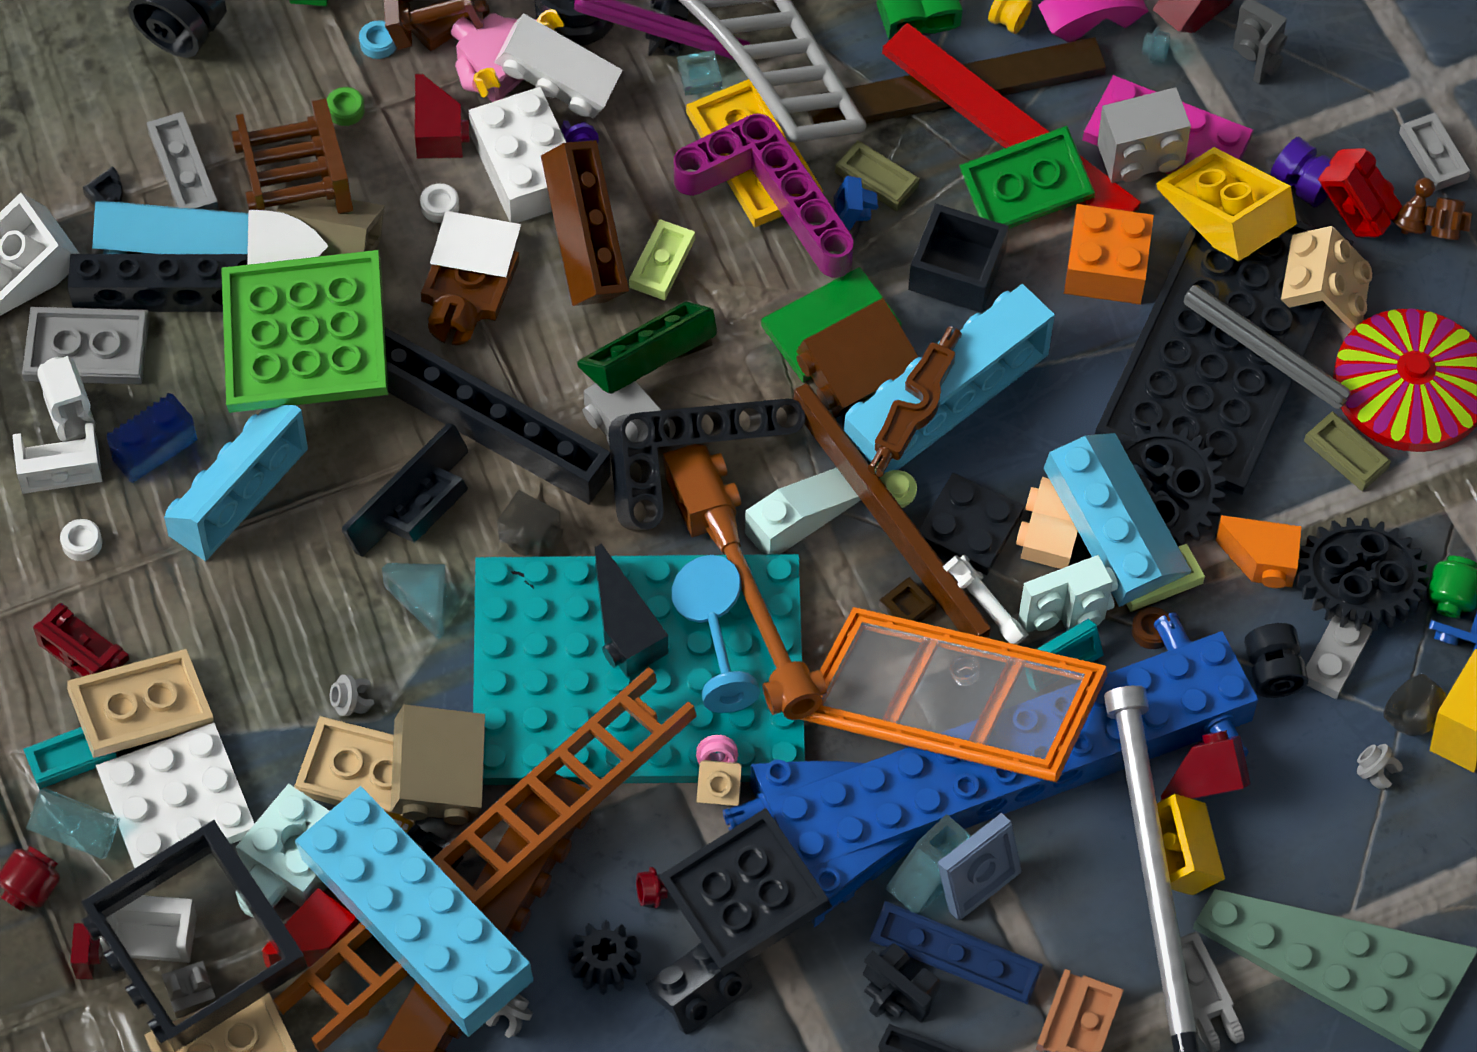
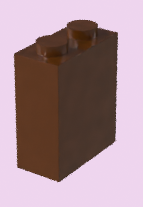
[796,298,918,418]

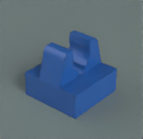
[834,176,878,231]

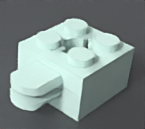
[236,783,329,918]

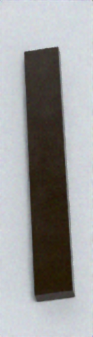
[807,37,1106,124]

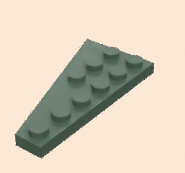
[1193,889,1477,1052]

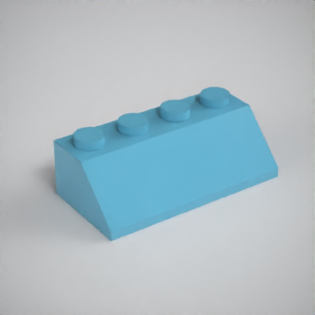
[164,405,308,562]
[1044,433,1191,607]

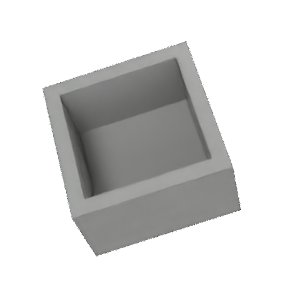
[1097,87,1191,183]

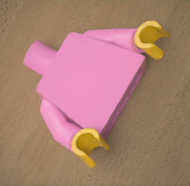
[451,9,565,102]

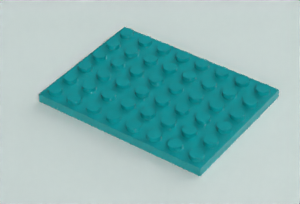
[473,554,805,785]

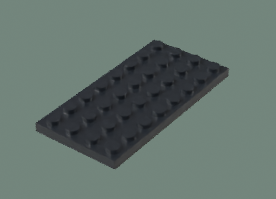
[1095,220,1354,495]

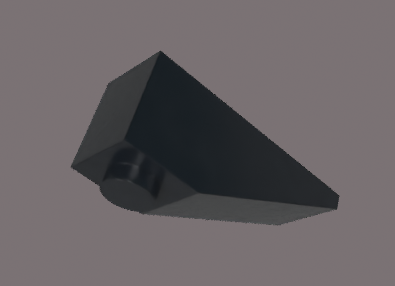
[595,543,668,677]

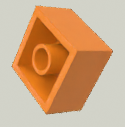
[1064,204,1154,305]

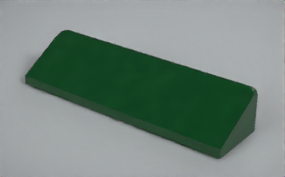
[577,301,717,394]

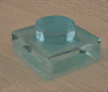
[677,50,722,96]

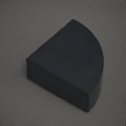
[83,167,123,205]

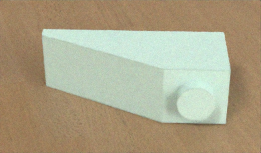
[745,468,861,555]

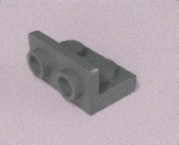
[1233,0,1288,85]

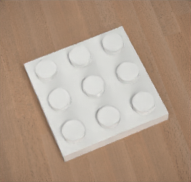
[96,722,254,868]

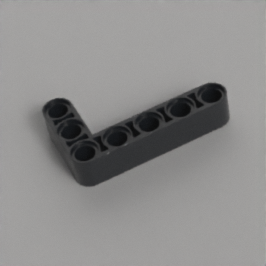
[608,398,805,531]

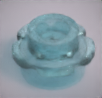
[1142,27,1171,64]

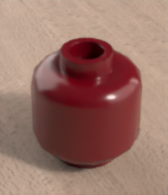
[0,845,60,911]

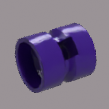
[1270,137,1332,208]

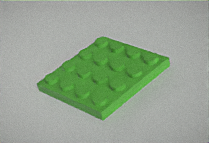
[222,250,388,413]

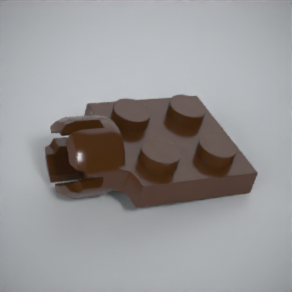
[421,251,519,345]

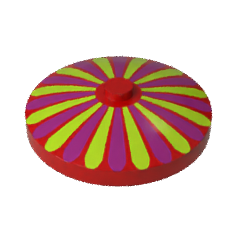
[1333,309,1477,452]

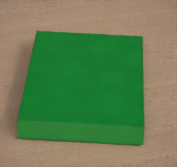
[959,126,1095,229]
[761,267,902,383]

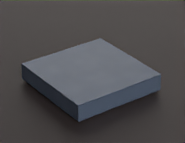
[937,813,1022,921]

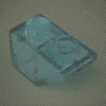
[886,814,971,914]

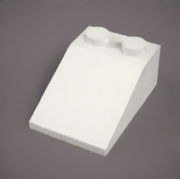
[0,193,80,316]

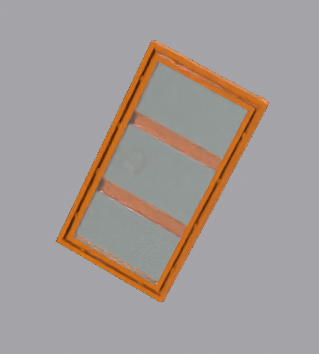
[799,607,1107,782]

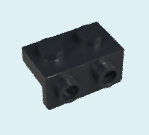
[646,943,752,1035]

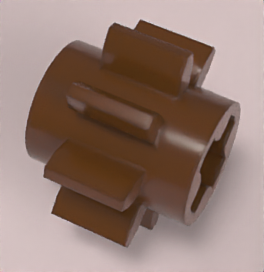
[1424,197,1473,240]

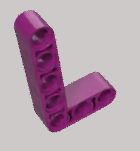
[673,114,854,278]

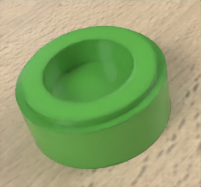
[327,87,365,126]

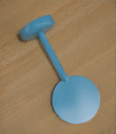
[672,555,760,713]

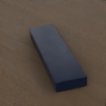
[869,901,1044,1004]

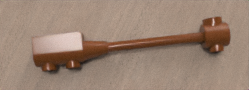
[663,444,827,720]

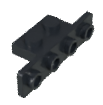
[342,423,468,557]

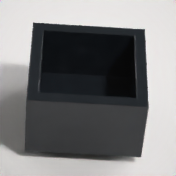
[908,203,1009,313]

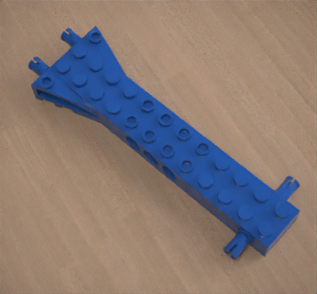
[723,612,1258,928]

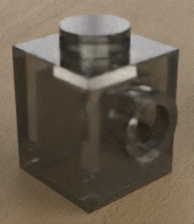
[497,490,563,557]

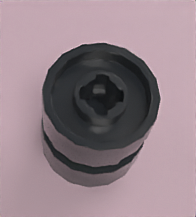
[1244,623,1309,698]

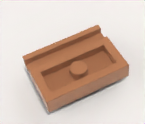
[1036,969,1123,1052]

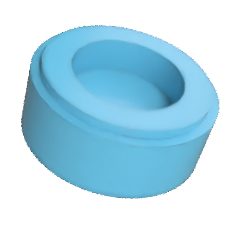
[359,20,397,59]

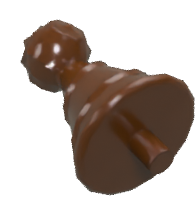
[1392,177,1436,235]

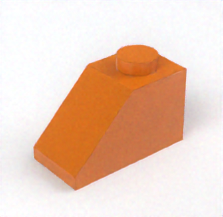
[1216,515,1302,588]

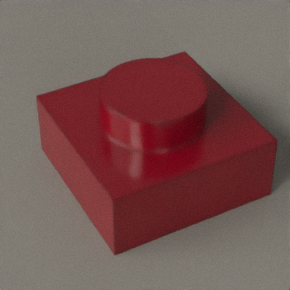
[70,923,103,979]

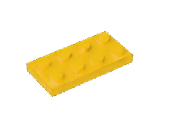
[686,79,823,228]

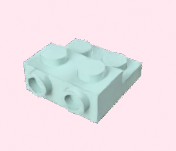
[1018,555,1118,633]

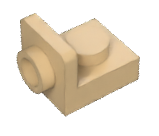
[697,760,742,806]

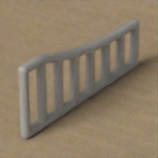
[679,0,866,143]

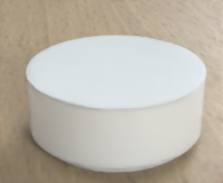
[420,183,459,223]
[60,519,103,561]

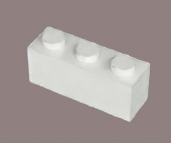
[494,13,622,118]

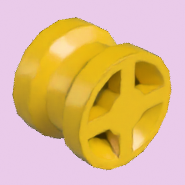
[988,0,1032,34]

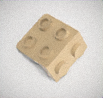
[1281,226,1372,330]

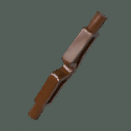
[867,326,962,477]

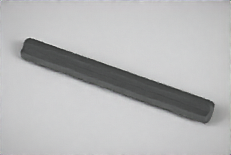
[1184,285,1351,409]

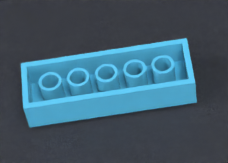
[844,284,1055,478]
[295,786,534,1037]

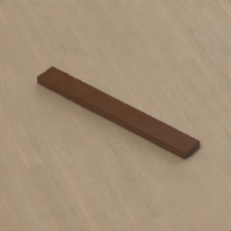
[793,383,991,638]

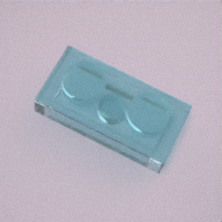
[26,788,121,859]

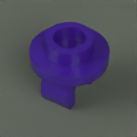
[560,120,599,144]

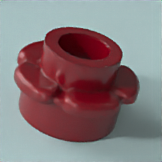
[636,867,668,908]

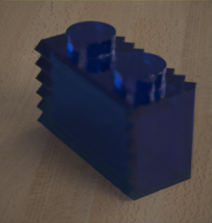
[107,393,198,483]

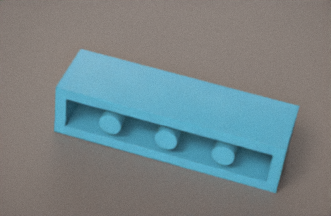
[92,201,249,254]

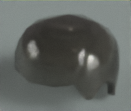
[1383,674,1446,736]

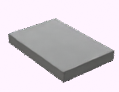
[22,307,150,384]

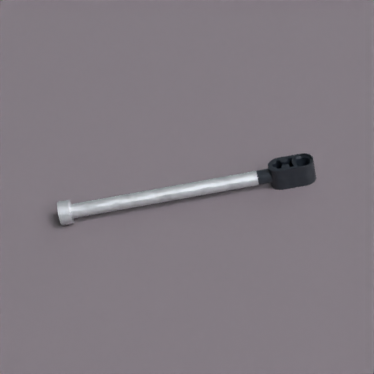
[1104,686,1200,1052]

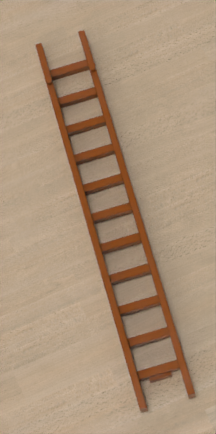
[273,667,697,1052]

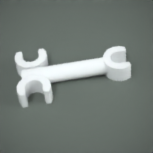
[943,555,1029,645]

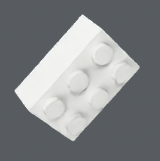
[469,87,566,223]

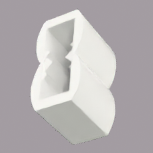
[37,356,96,442]

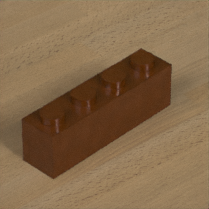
[541,140,629,306]

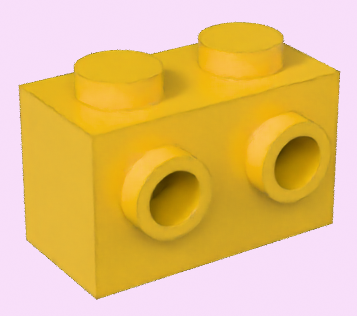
[1157,794,1225,895]

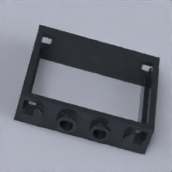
[81,820,308,1052]

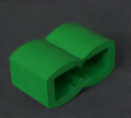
[876,0,963,40]

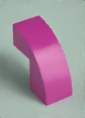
[1038,0,1149,43]

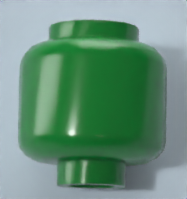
[1427,556,1477,619]

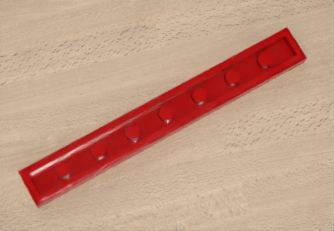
[882,23,1141,212]

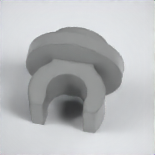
[330,675,374,716]
[1357,744,1403,789]
[486,994,533,1038]

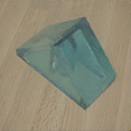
[382,563,447,639]

